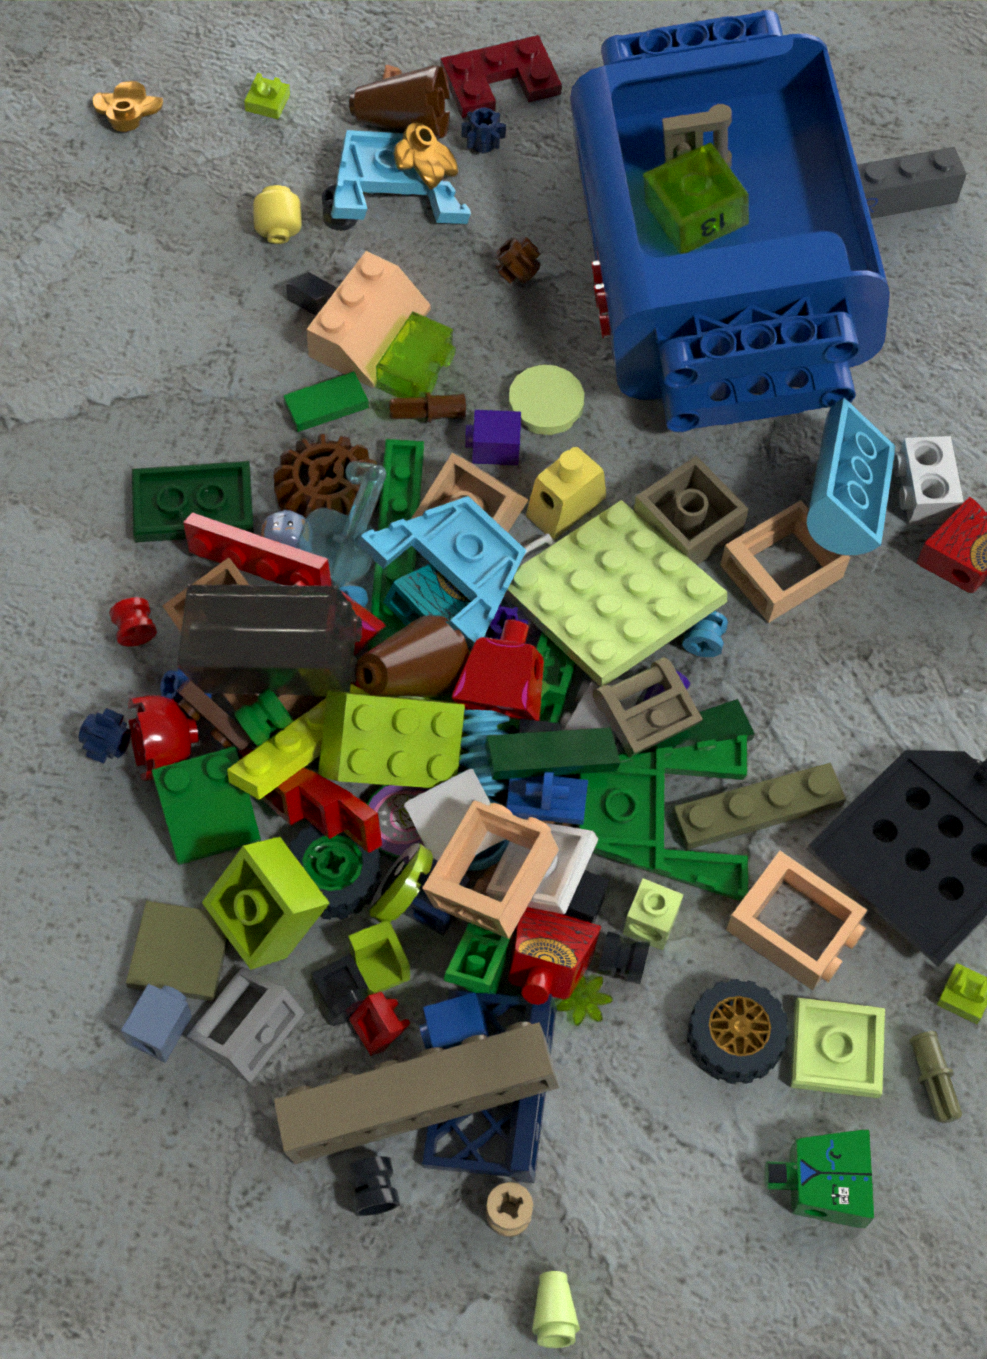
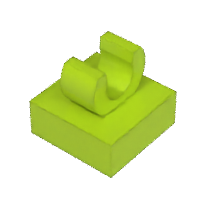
[244,73,290,120]
[936,962,987,1025]

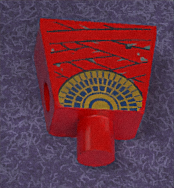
[916,497,987,593]
[508,907,601,1005]

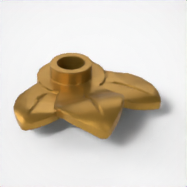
[92,81,163,132]
[393,122,458,190]

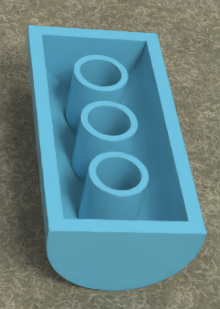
[807,397,896,555]

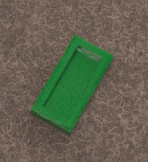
[283,371,369,432]

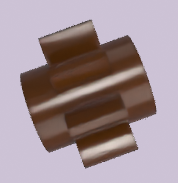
[495,237,541,284]

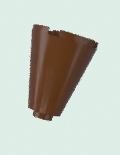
[349,65,450,139]
[356,615,470,697]

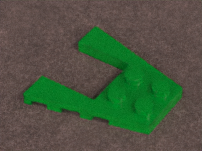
[577,735,748,902]

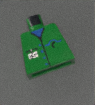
[764,1129,874,1228]

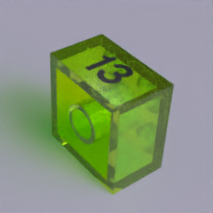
[643,142,749,254]

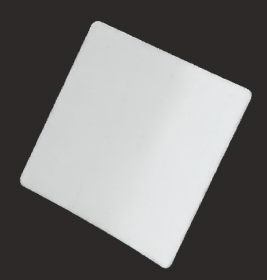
[404,769,506,862]

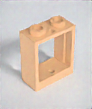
[720,500,850,623]
[422,800,559,939]
[726,851,867,991]

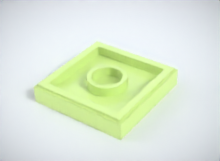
[790,998,885,1098]

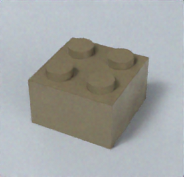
[633,456,749,565]

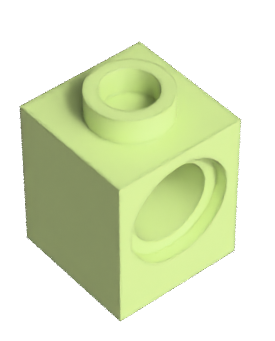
[623,878,684,951]

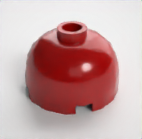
[128,695,198,782]

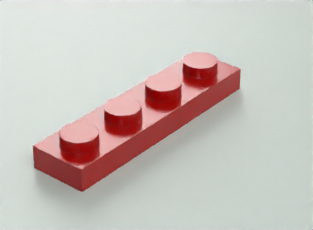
[183,513,332,595]

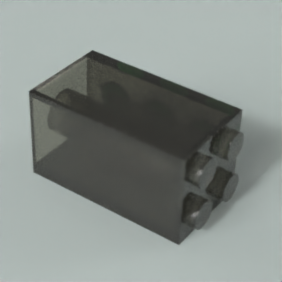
[177,584,362,696]

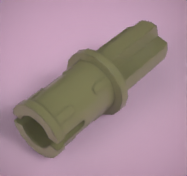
[909,1031,962,1123]

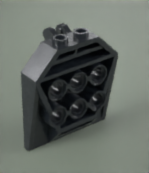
[806,750,987,967]

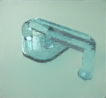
[297,461,386,588]

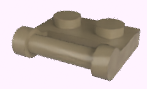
[662,104,732,181]
[593,657,703,758]

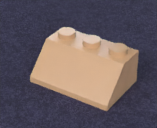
[306,251,431,388]

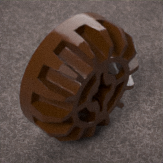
[273,433,380,538]

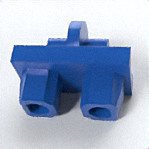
[506,772,588,825]

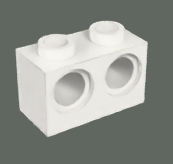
[893,436,964,525]

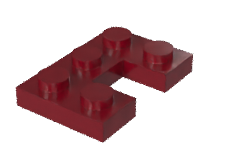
[440,35,562,118]

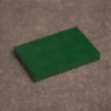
[132,461,254,543]

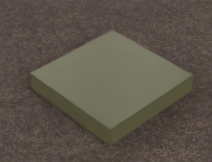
[126,901,228,1002]

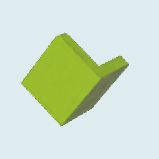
[348,920,410,993]

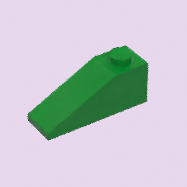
[444,922,514,994]

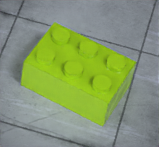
[318,690,465,788]

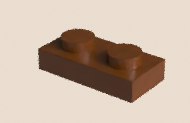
[176,679,252,751]

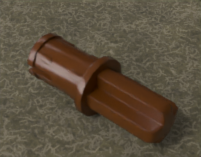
[388,392,466,423]

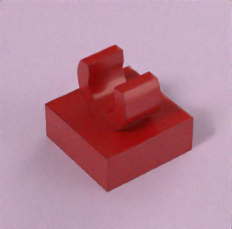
[349,991,410,1056]

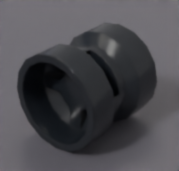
[597,932,650,985]
[346,1156,400,1216]

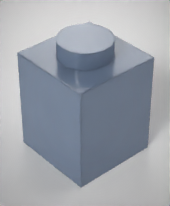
[121,984,192,1063]

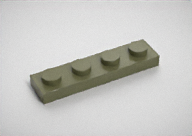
[672,762,846,850]

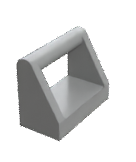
[186,967,305,1083]

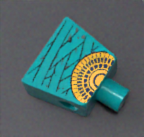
[384,563,471,626]

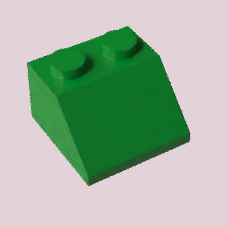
[152,746,261,865]

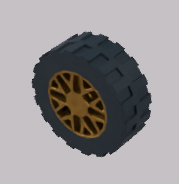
[687,979,789,1084]

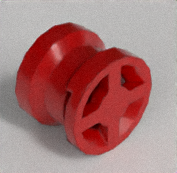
[109,597,157,647]

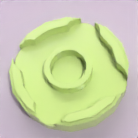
[508,365,585,435]

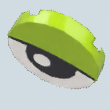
[369,843,433,923]

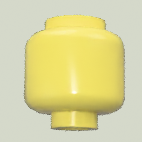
[253,185,302,244]

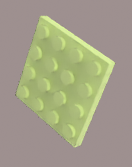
[504,500,727,687]

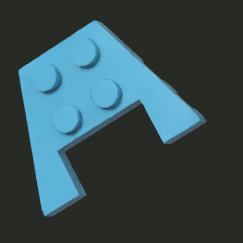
[331,130,471,224]
[357,496,527,651]

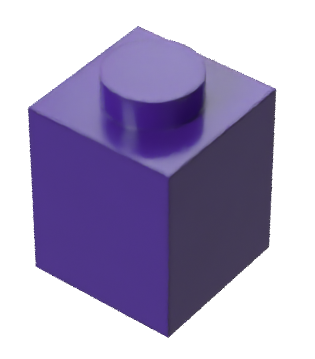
[465,409,521,466]

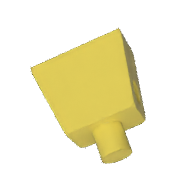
[526,447,606,540]

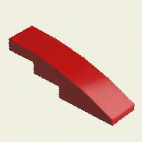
[238,748,382,853]

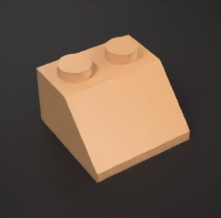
[411,453,528,532]

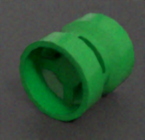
[234,687,293,747]

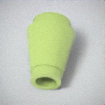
[532,1271,580,1348]

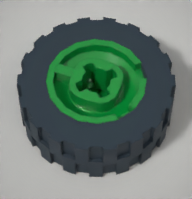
[289,824,381,920]

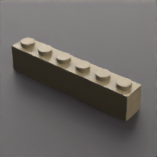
[274,1022,559,1164]

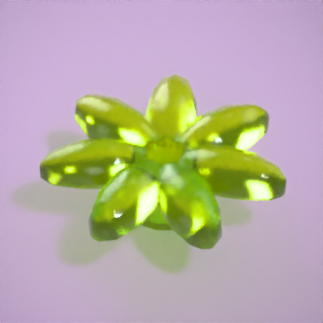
[556,975,613,1026]

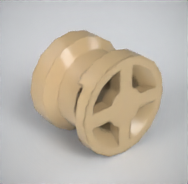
[486,1182,533,1237]

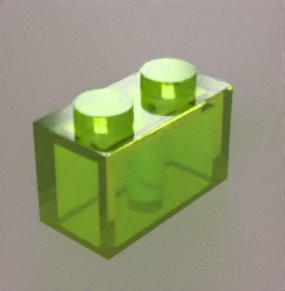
[376,311,456,398]

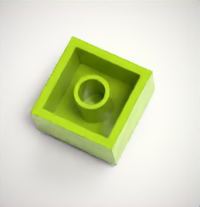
[202,837,330,970]

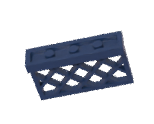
[422,990,557,1183]

